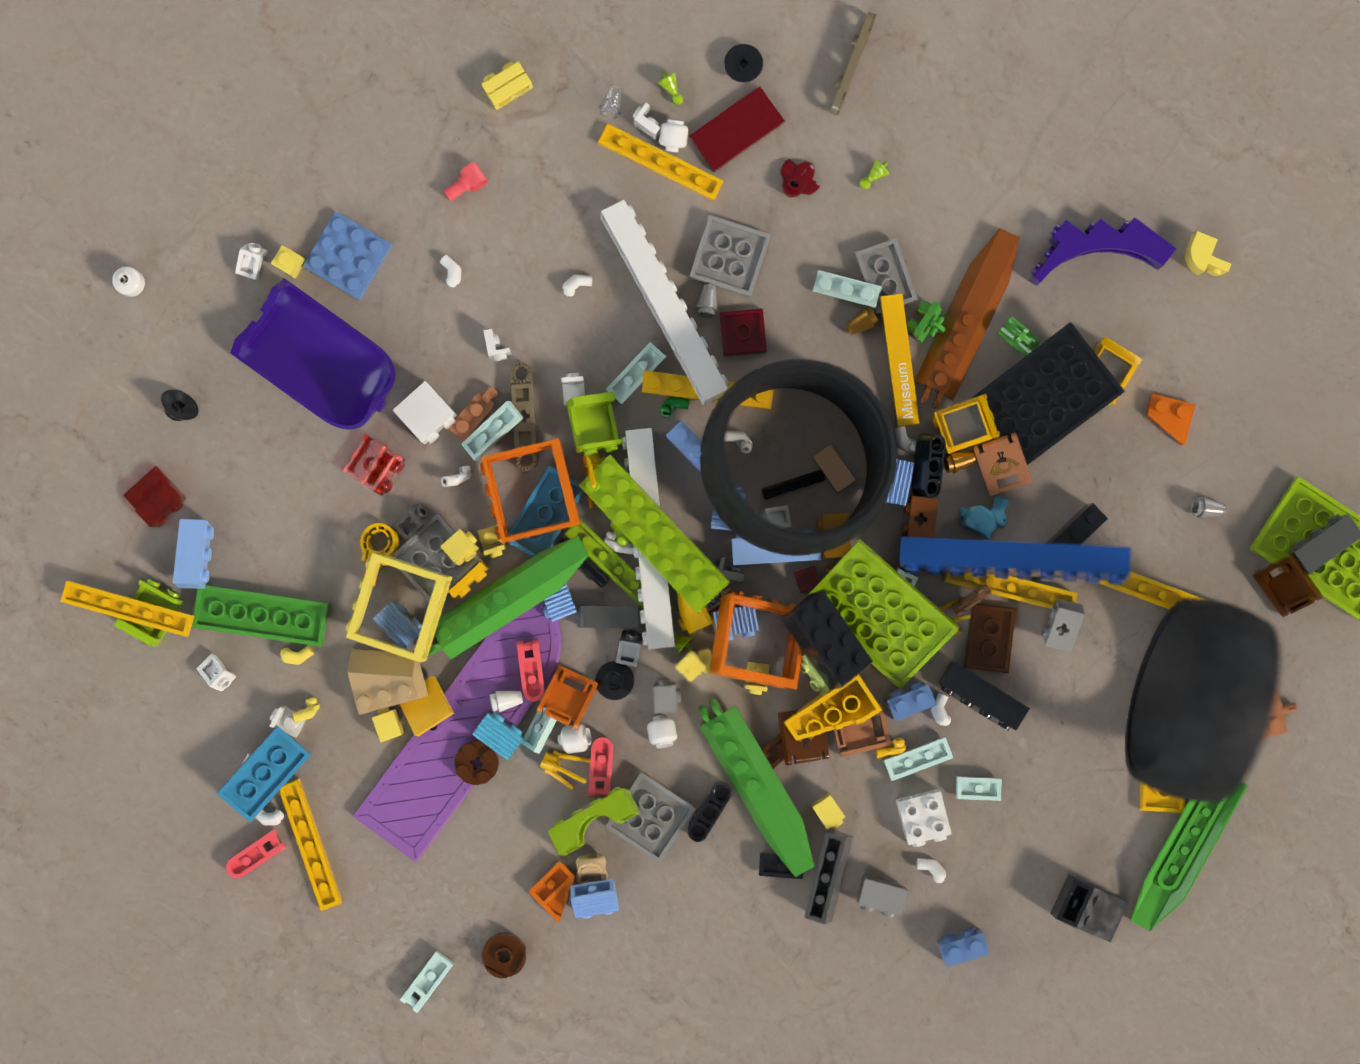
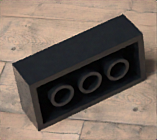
[780,590,873,690]

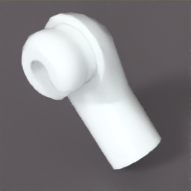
[562,275,592,296]
[725,431,753,453]
[441,466,472,487]
[604,531,634,555]
[931,692,951,726]
[255,809,284,826]

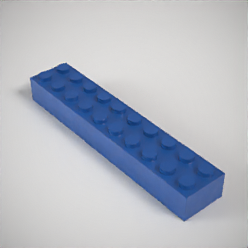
[899,537,1131,585]

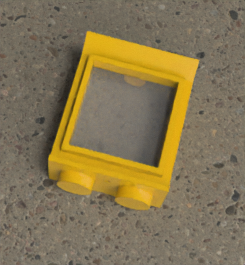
[1093,336,1143,407]
[932,394,1000,454]

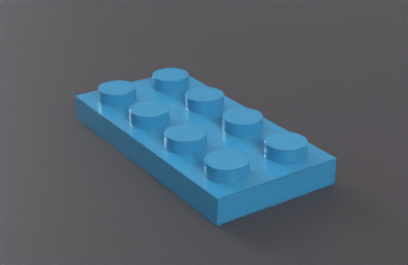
[508,465,584,557]
[216,726,311,822]

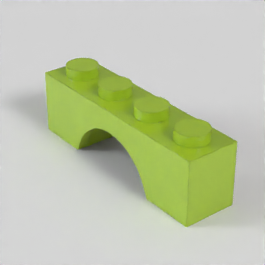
[548,787,640,855]

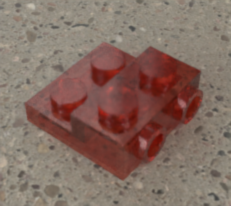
[343,435,406,496]
[123,466,187,528]

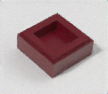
[794,566,820,593]

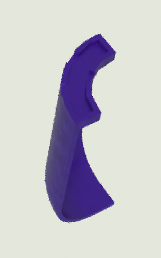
[230,278,395,430]

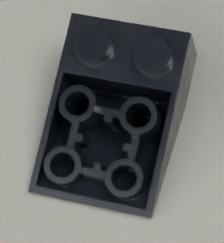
[1050,874,1129,942]

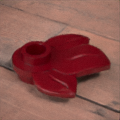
[780,159,820,197]

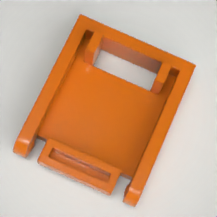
[537,665,598,730]

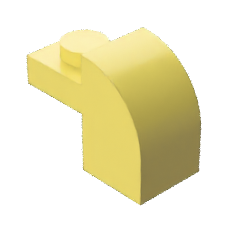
[1185,231,1231,276]

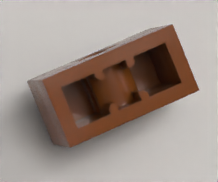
[902,496,938,538]

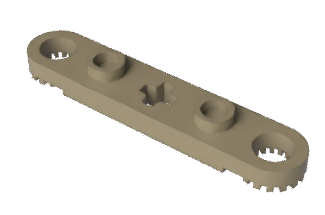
[830,12,877,116]
[510,362,538,472]

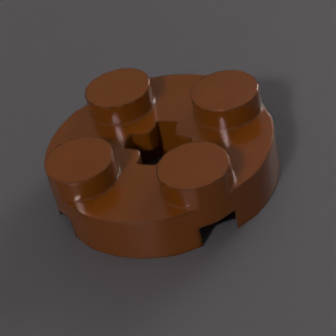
[454,740,499,785]
[482,932,527,979]

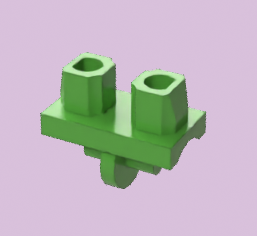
[907,300,945,343]
[997,316,1042,356]

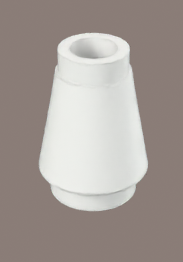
[490,691,523,712]

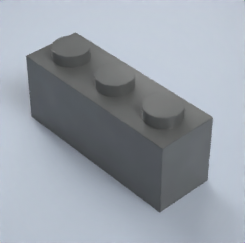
[1287,514,1360,574]

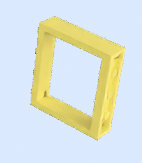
[346,553,452,662]

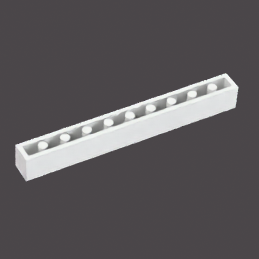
[601,200,729,406]
[622,428,675,650]

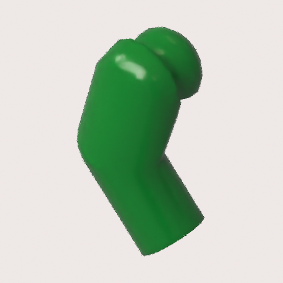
[659,397,689,418]

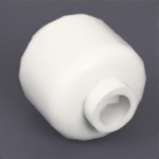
[659,119,688,152]
[112,267,145,297]
[647,715,677,749]
[557,724,592,754]

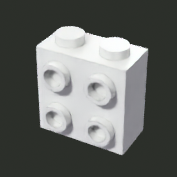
[393,381,457,444]
[895,789,952,847]

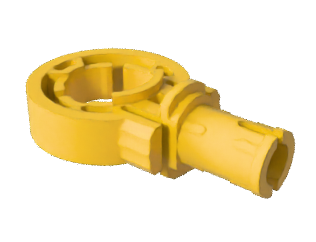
[360,523,399,586]

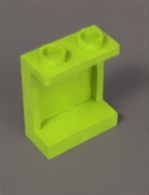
[566,392,624,455]
[114,578,184,647]

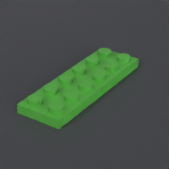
[191,585,330,647]

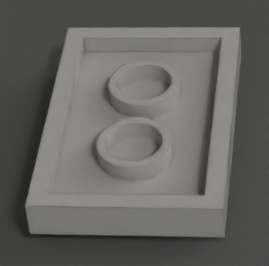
[854,238,918,315]

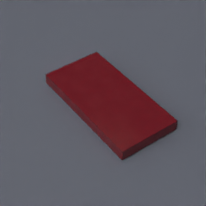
[689,86,785,172]

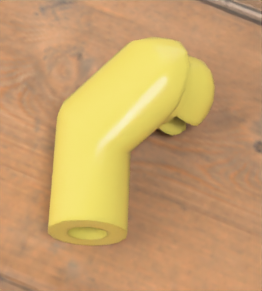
[280,645,314,665]
[292,697,320,723]

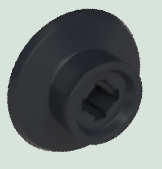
[724,44,763,83]
[161,390,199,421]
[595,661,634,700]

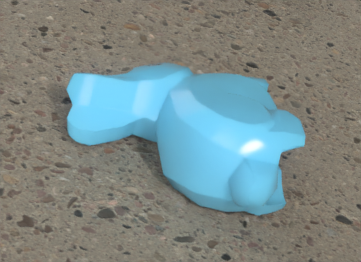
[958,495,1009,540]

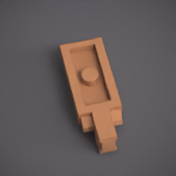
[448,387,499,442]

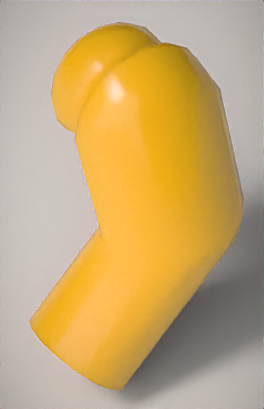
[875,738,906,759]

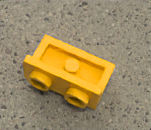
[448,554,489,598]

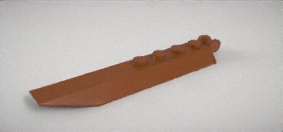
[914,228,1020,409]

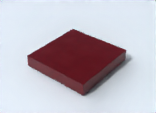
[720,308,767,356]

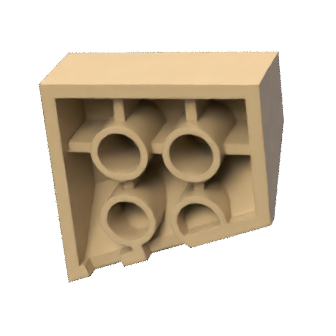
[347,648,428,715]

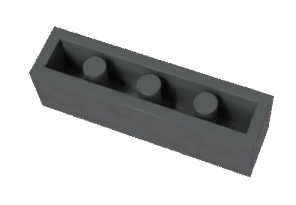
[804,830,853,925]

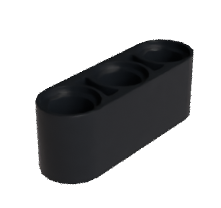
[912,433,946,498]
[688,782,731,842]

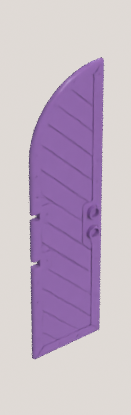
[353,601,561,862]

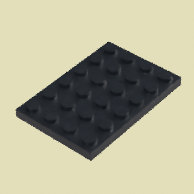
[967,322,1125,465]

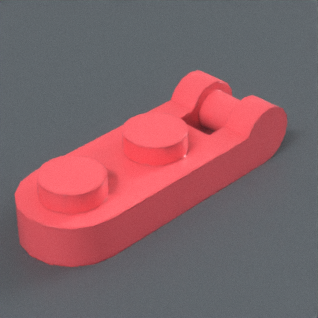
[517,639,545,701]
[588,736,614,798]
[226,829,286,878]

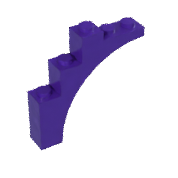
[1030,217,1176,286]

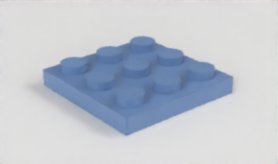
[302,211,393,301]

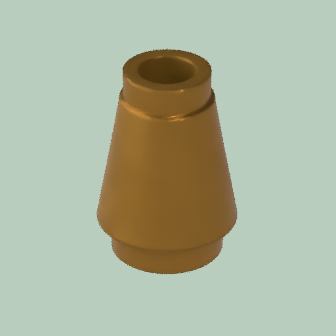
[845,307,879,335]
[943,450,977,474]

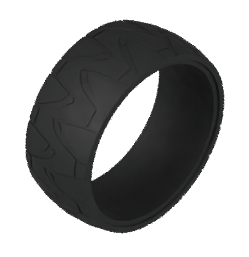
[700,359,897,556]
[1125,598,1281,802]

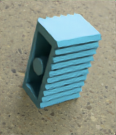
[472,711,524,760]

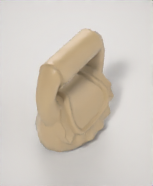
[576,854,608,885]

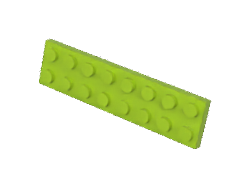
[579,455,730,613]

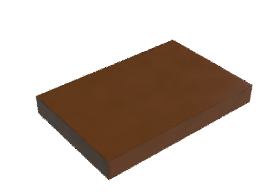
[964,604,1016,673]

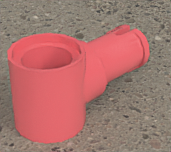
[444,162,488,201]

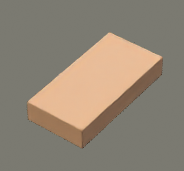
[812,444,855,493]

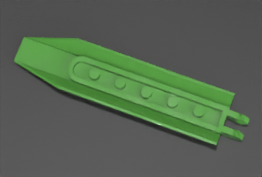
[428,536,589,659]
[698,698,814,877]
[1130,783,1249,931]

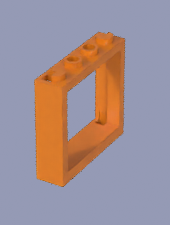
[479,438,581,543]
[709,591,803,689]

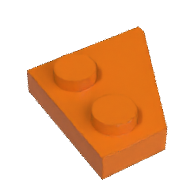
[1145,394,1195,446]
[528,860,575,922]

